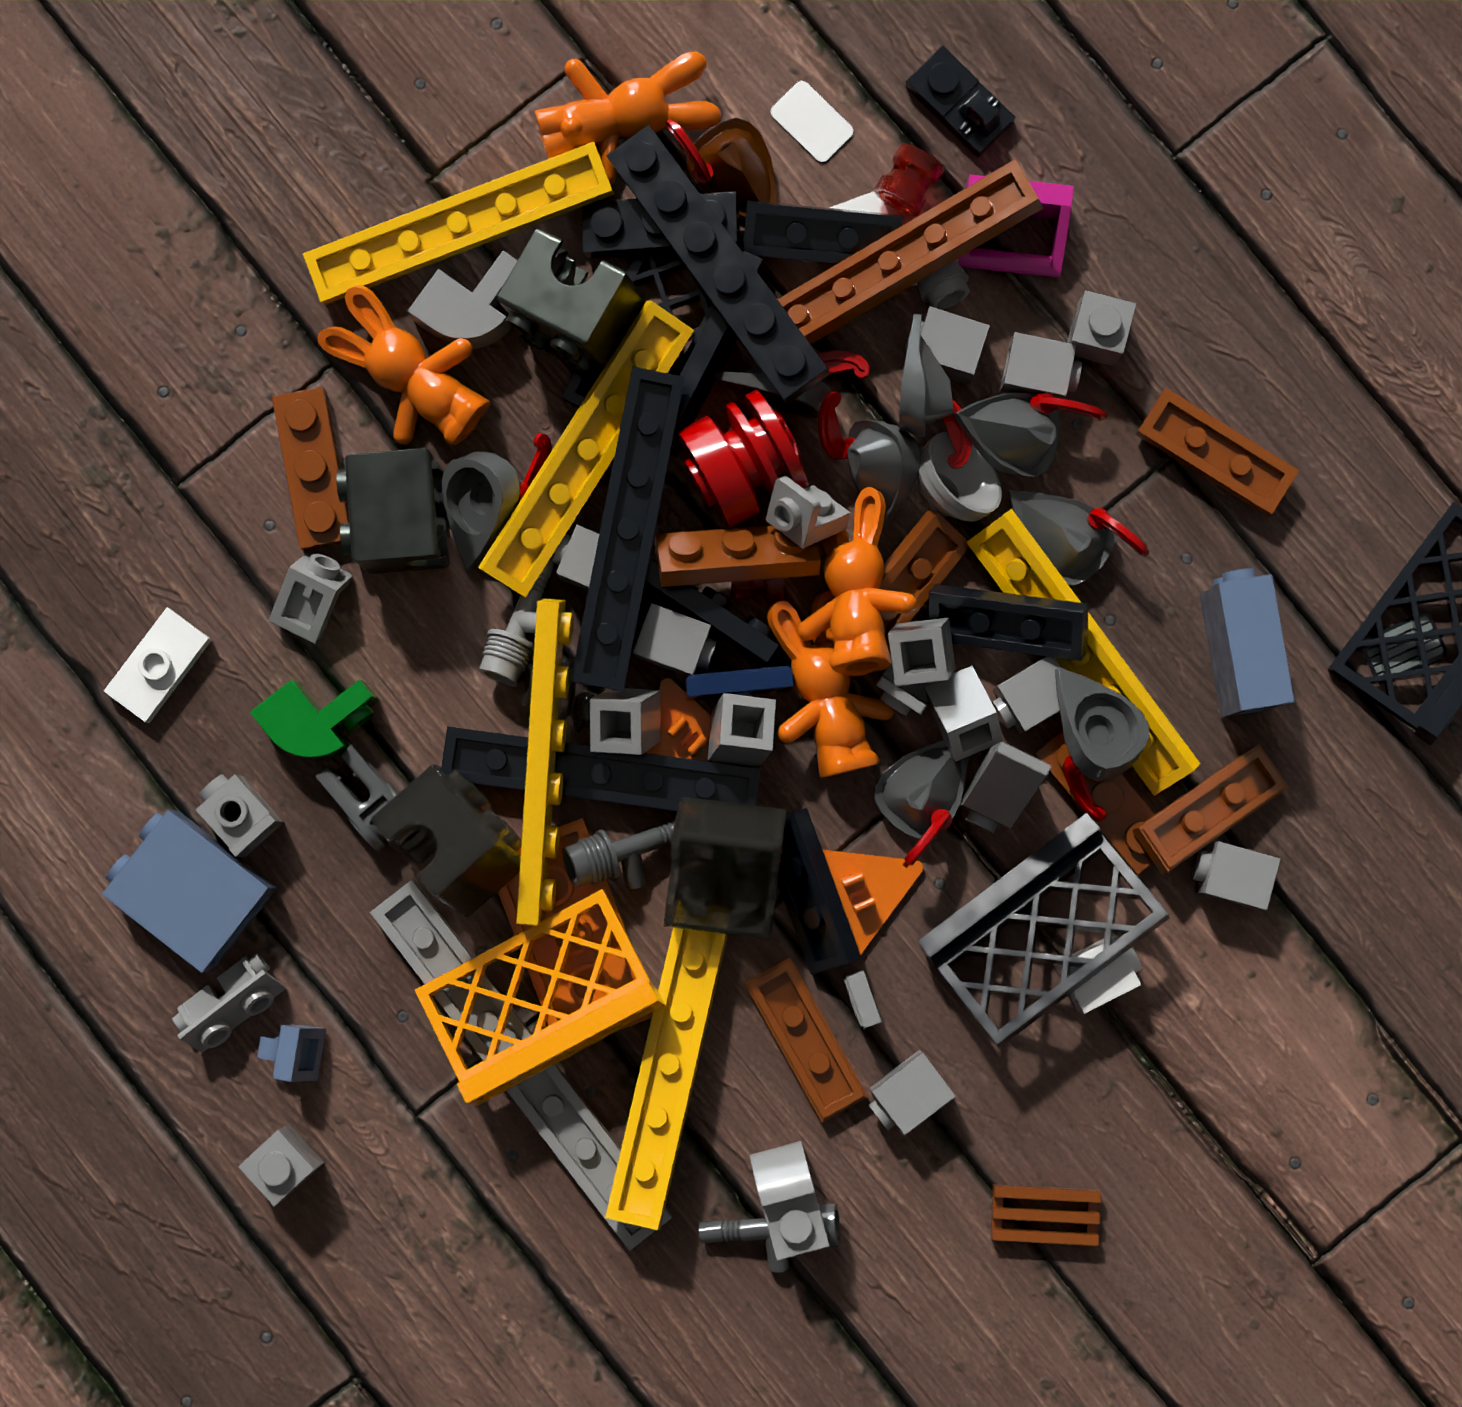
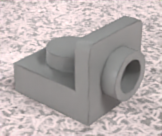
[766,476,851,548]
[268,553,352,644]

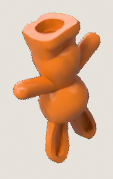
[534,52,722,185]
[318,285,490,446]
[797,487,917,676]
[767,591,894,778]

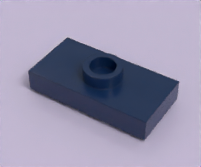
[684,666,793,701]

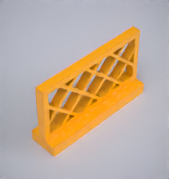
[415,889,665,1106]

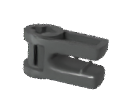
[315,744,419,852]

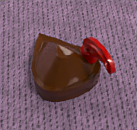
[666,118,777,219]

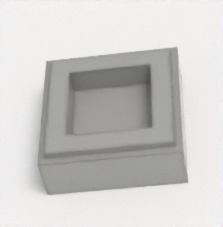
[843,970,882,1028]

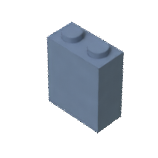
[1199,568,1295,718]
[102,810,277,973]

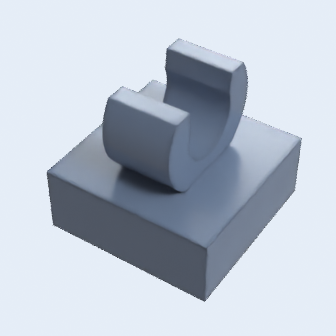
[257,1025,326,1082]

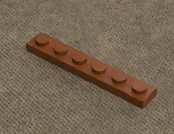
[777,159,1043,345]

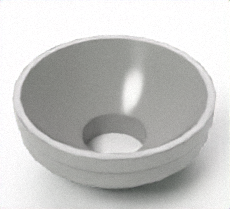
[918,432,1002,522]

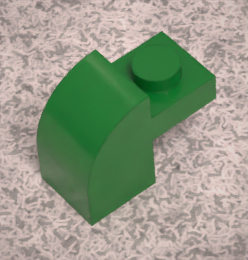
[250,679,380,760]

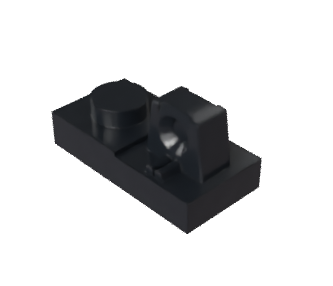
[905,45,1016,158]

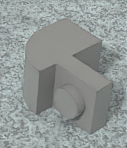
[408,251,518,349]
[750,1141,829,1260]

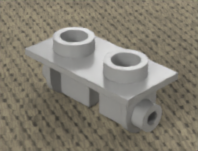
[172,953,286,1053]

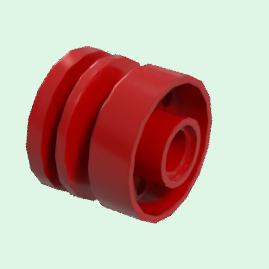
[677,389,809,529]

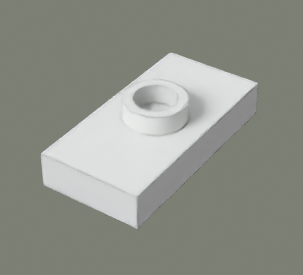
[104,607,212,723]

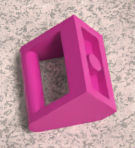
[957,174,1074,278]

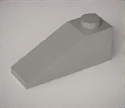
[959,742,1051,834]

